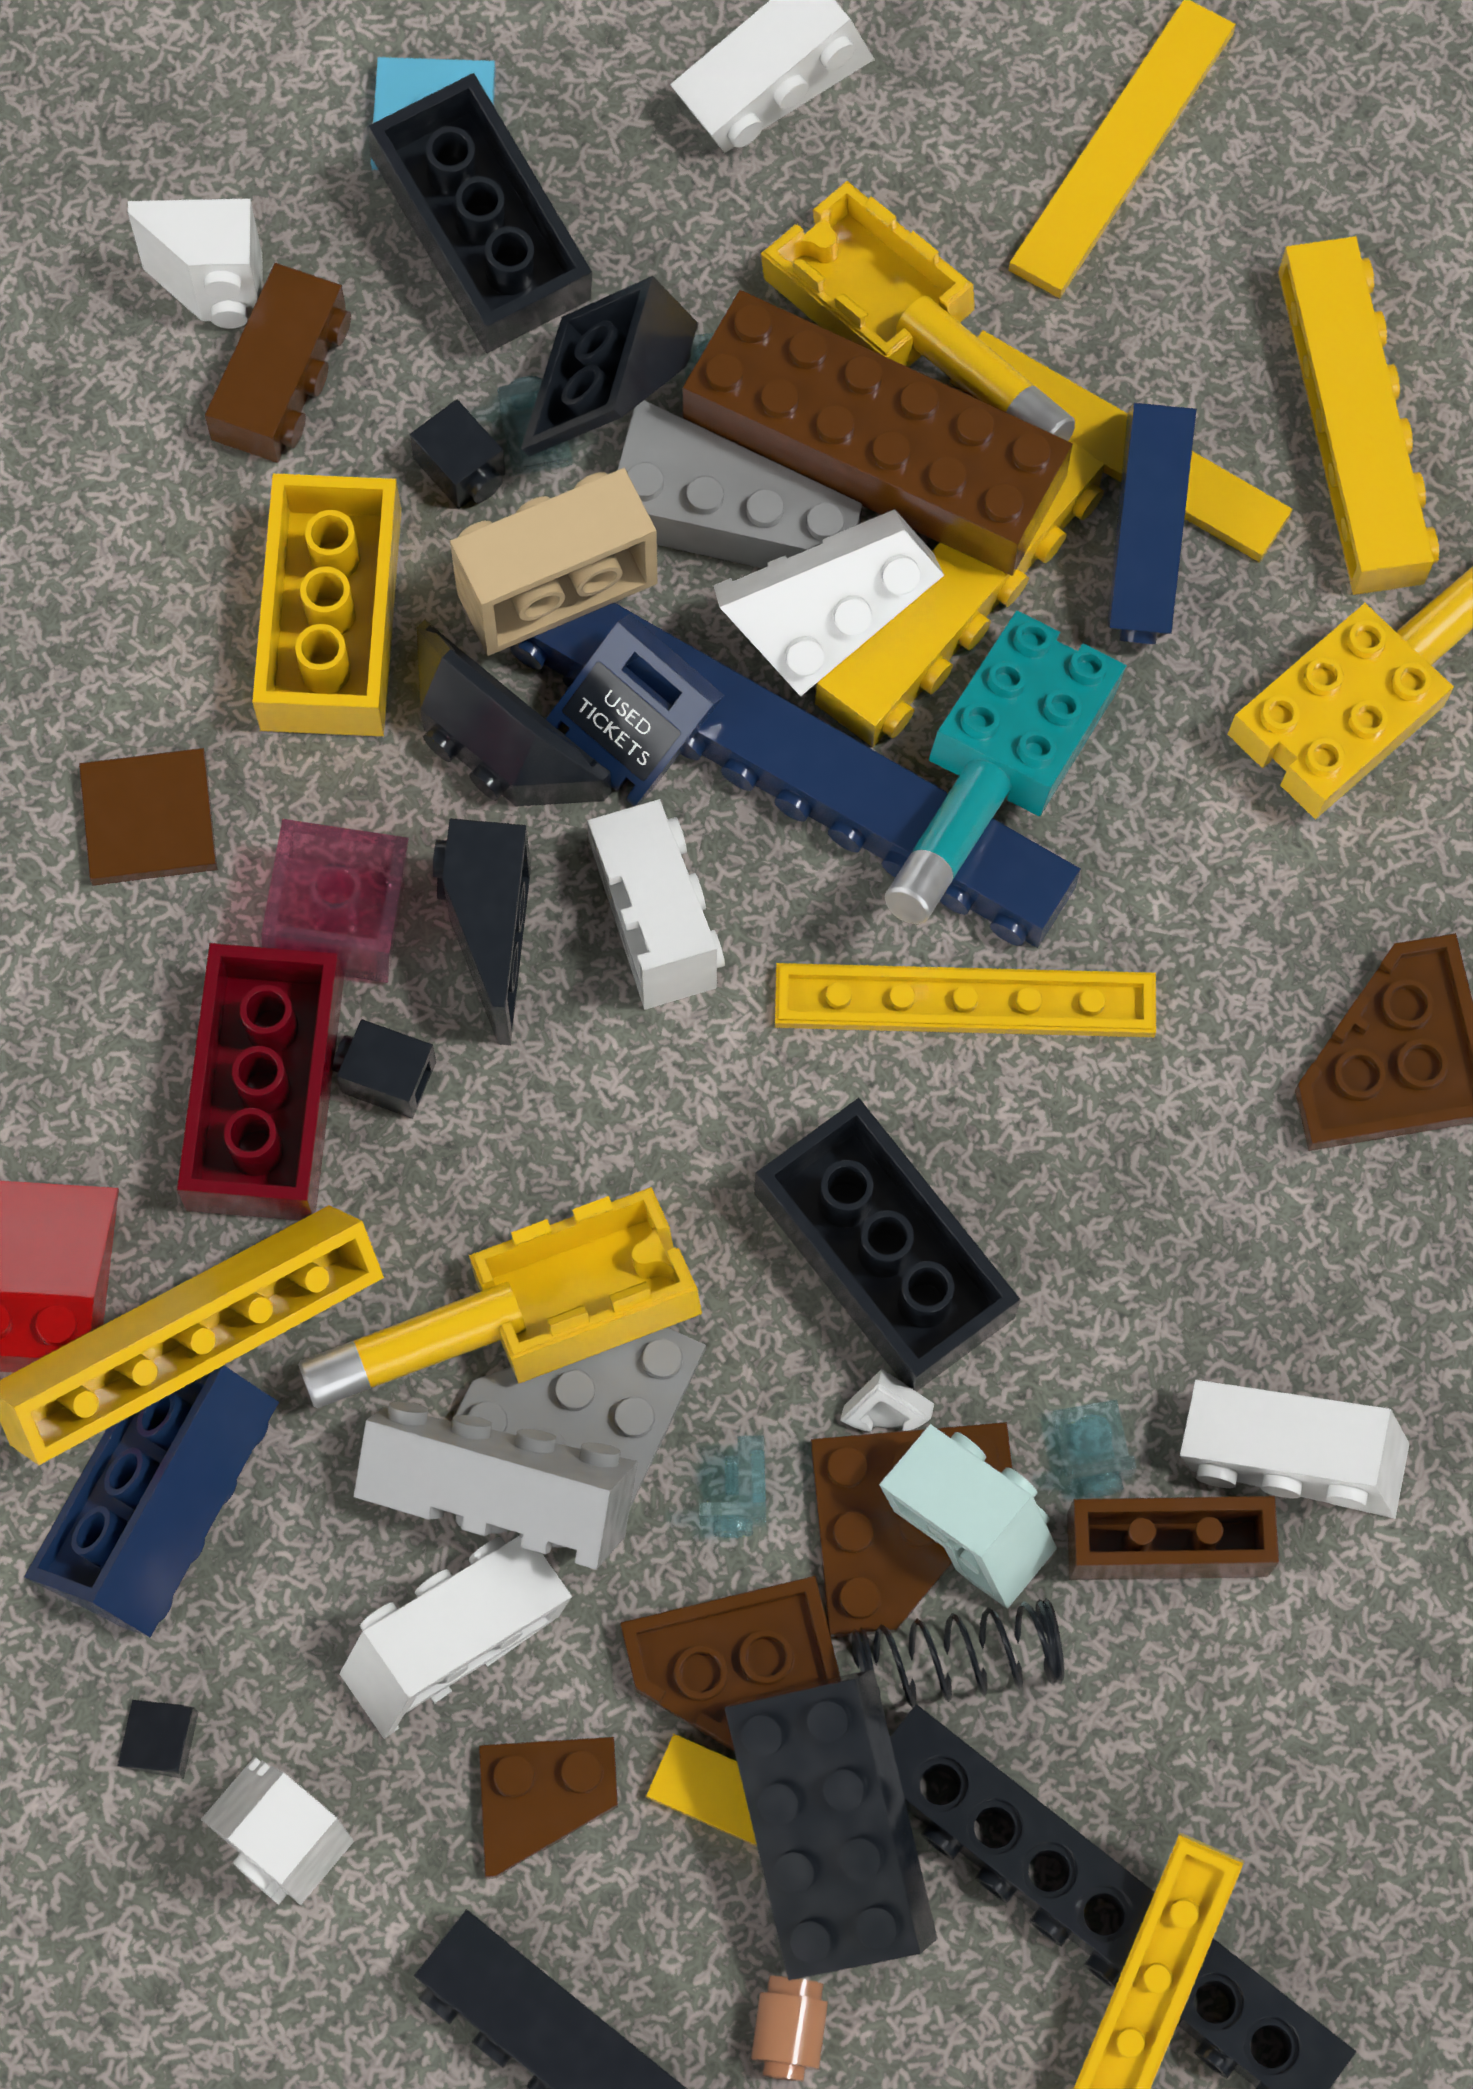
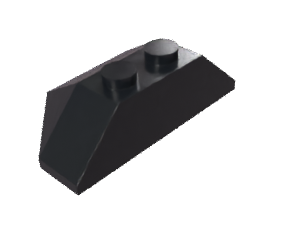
[417,619,612,807]

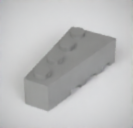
[618,400,862,568]
[354,1402,638,1570]

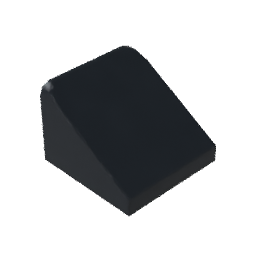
[117,1700,199,1779]

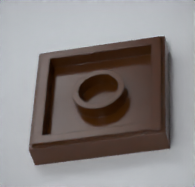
[79,748,218,886]

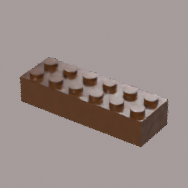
[683,290,1073,576]

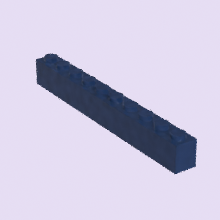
[510,602,1081,948]

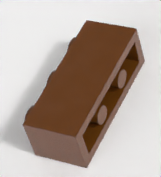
[205,263,351,463]
[1067,1496,1279,1580]

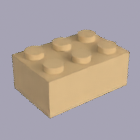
[450,468,658,656]

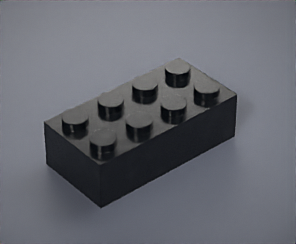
[368,73,592,354]
[754,1098,1021,1392]
[725,1669,938,1981]

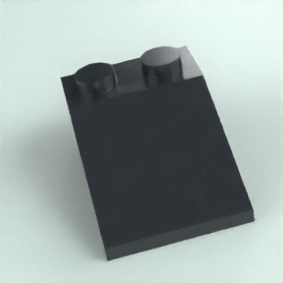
[521,276,698,457]
[433,818,531,1046]

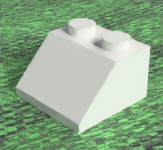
[128,199,262,329]

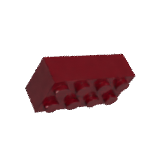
[177,943,344,1221]

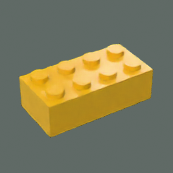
[252,473,402,737]

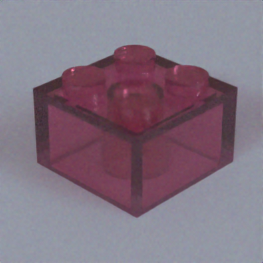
[261,819,409,983]

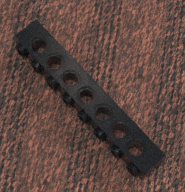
[890,1704,1357,2089]

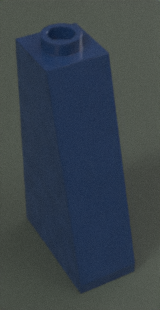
[1107,403,1197,644]

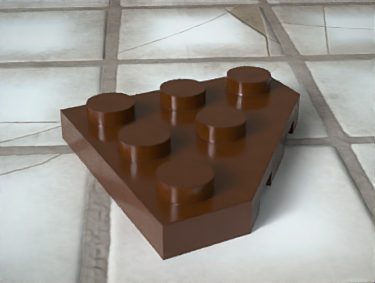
[1295,933,1473,1151]
[811,1422,1012,1638]
[620,1576,840,1752]

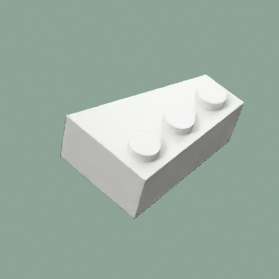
[670,0,874,153]
[713,509,944,696]
[587,799,725,1010]
[1180,1380,1410,1519]
[339,1536,572,1739]
[201,1757,354,1905]

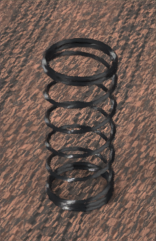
[851,1598,1065,1708]

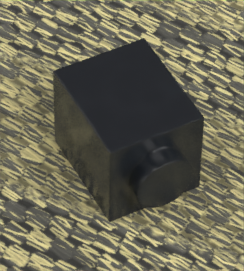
[409,399,506,509]
[332,1019,436,1119]

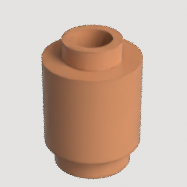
[751,1976,828,2082]

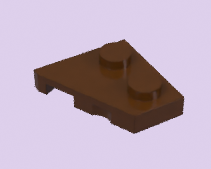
[479,1737,618,1879]

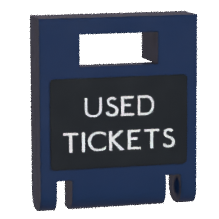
[546,614,725,806]

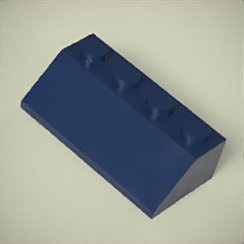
[24,1365,279,1638]

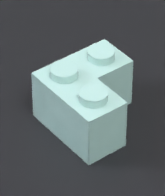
[879,1424,1057,1609]

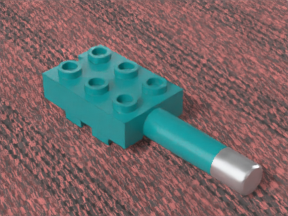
[885,610,1127,924]

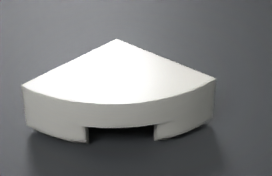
[840,1369,934,1432]

